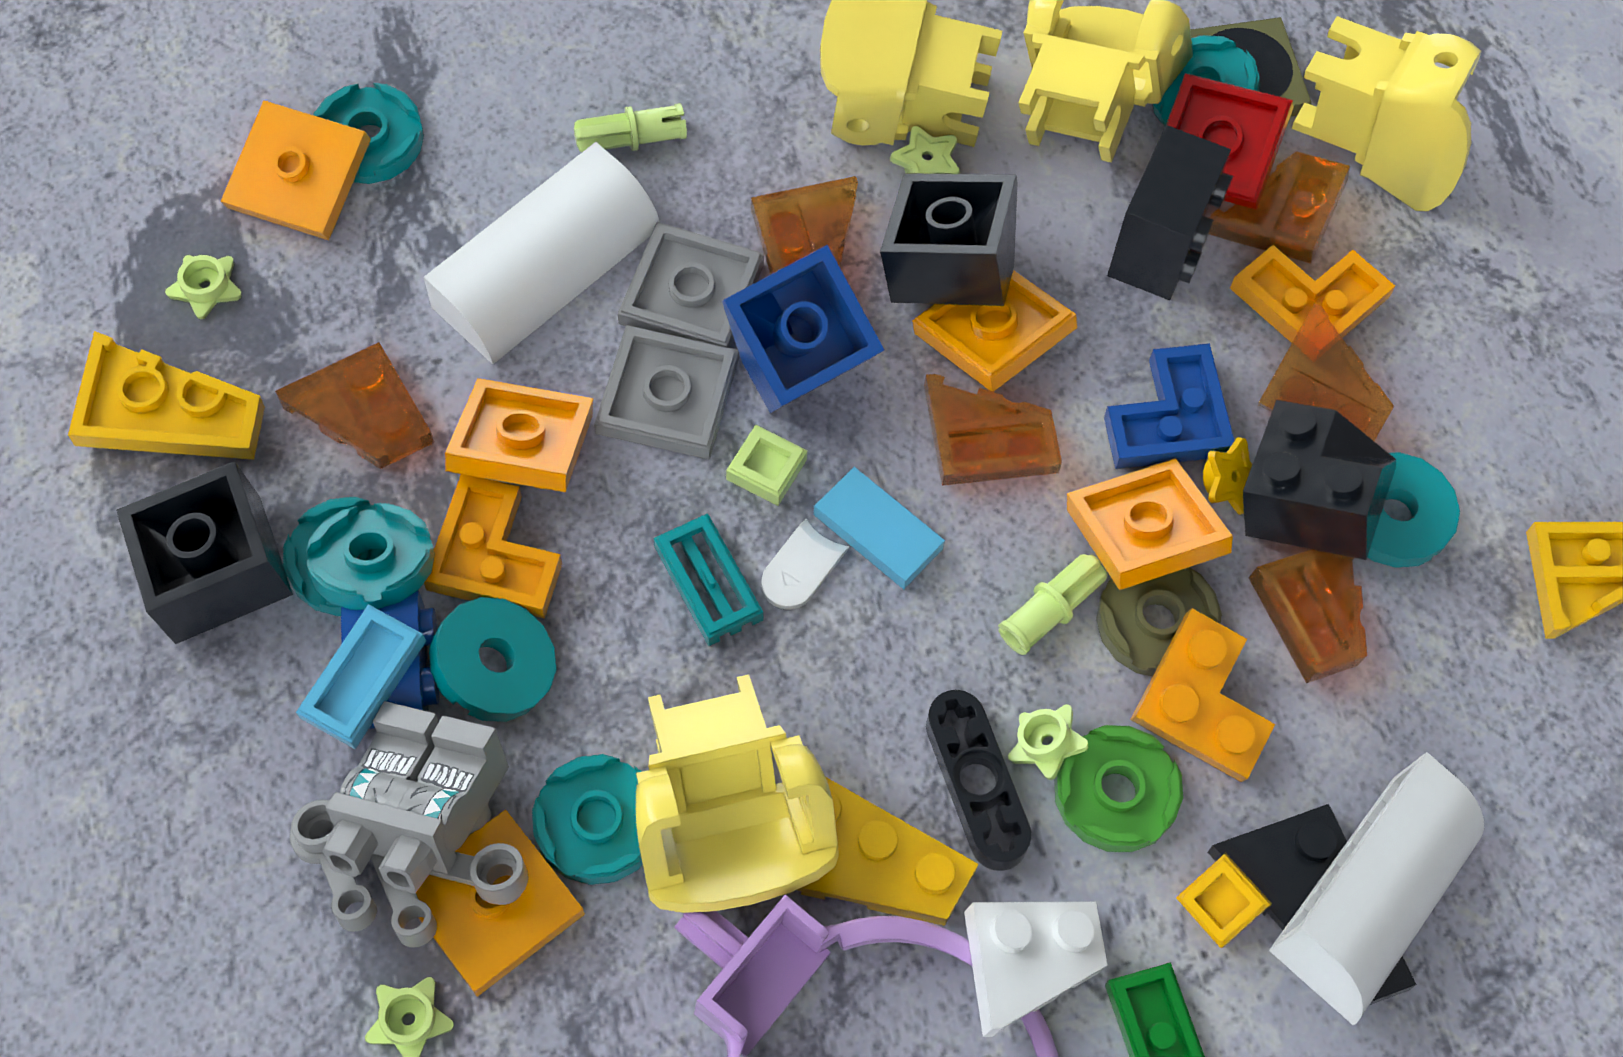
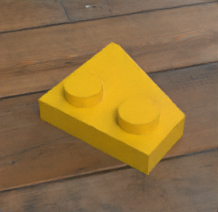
[1526,522,1623,639]

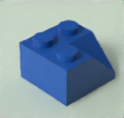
[722,245,884,413]

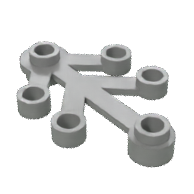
[290,800,528,947]

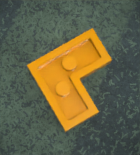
[1230,245,1395,362]
[424,474,562,619]
[1130,608,1275,782]

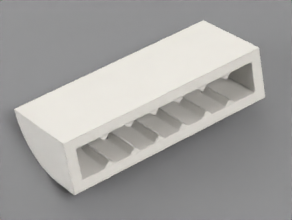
[424,142,660,364]
[1269,752,1484,1025]

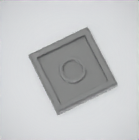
[618,222,764,348]
[594,325,739,460]

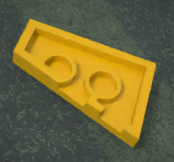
[68,331,265,460]
[797,777,978,926]

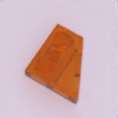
[1209,151,1350,264]
[751,176,858,275]
[1258,303,1394,441]
[275,342,434,469]
[924,374,1062,486]
[1248,549,1367,684]

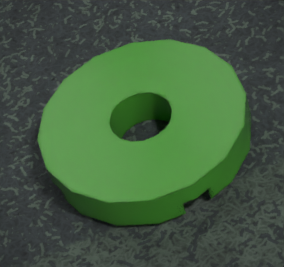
[1054,725,1183,852]

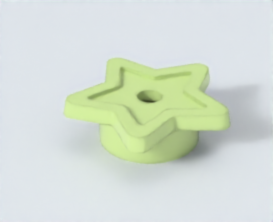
[890,126,960,174]
[165,255,241,319]
[1008,704,1089,780]
[365,977,454,1057]

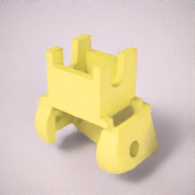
[820,0,1003,147]
[1018,0,1193,163]
[1292,16,1481,211]
[636,674,839,913]

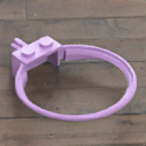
[674,895,1059,1057]

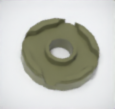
[1096,567,1222,677]

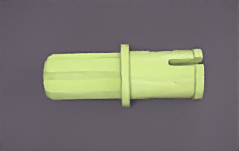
[574,103,687,152]
[998,554,1107,655]

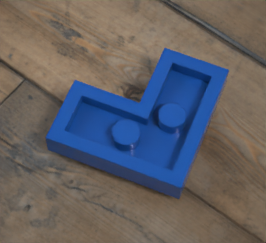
[1104,343,1234,469]

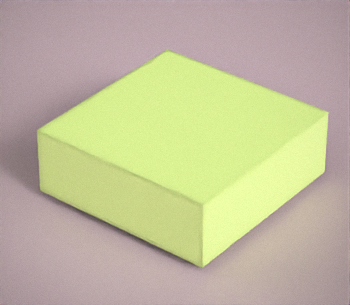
[726,425,808,506]

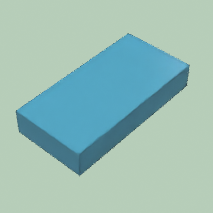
[813,467,945,590]
[296,604,426,749]

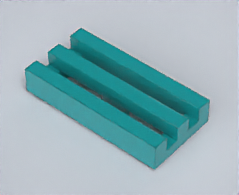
[653,513,764,646]

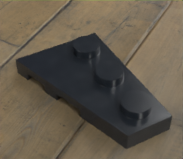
[1207,804,1417,1005]

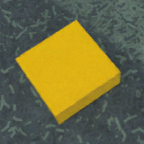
[1176,854,1272,948]

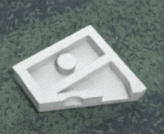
[964,902,1108,1037]

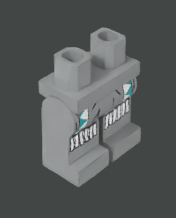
[323,701,509,894]

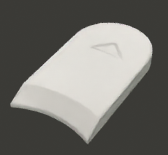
[761,519,850,610]

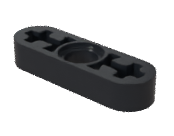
[926,690,1031,871]

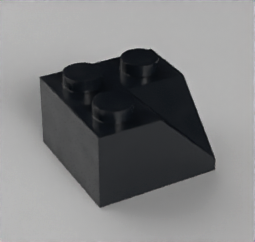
[1107,125,1233,301]
[880,173,1018,306]
[1243,400,1396,560]
[116,461,293,644]

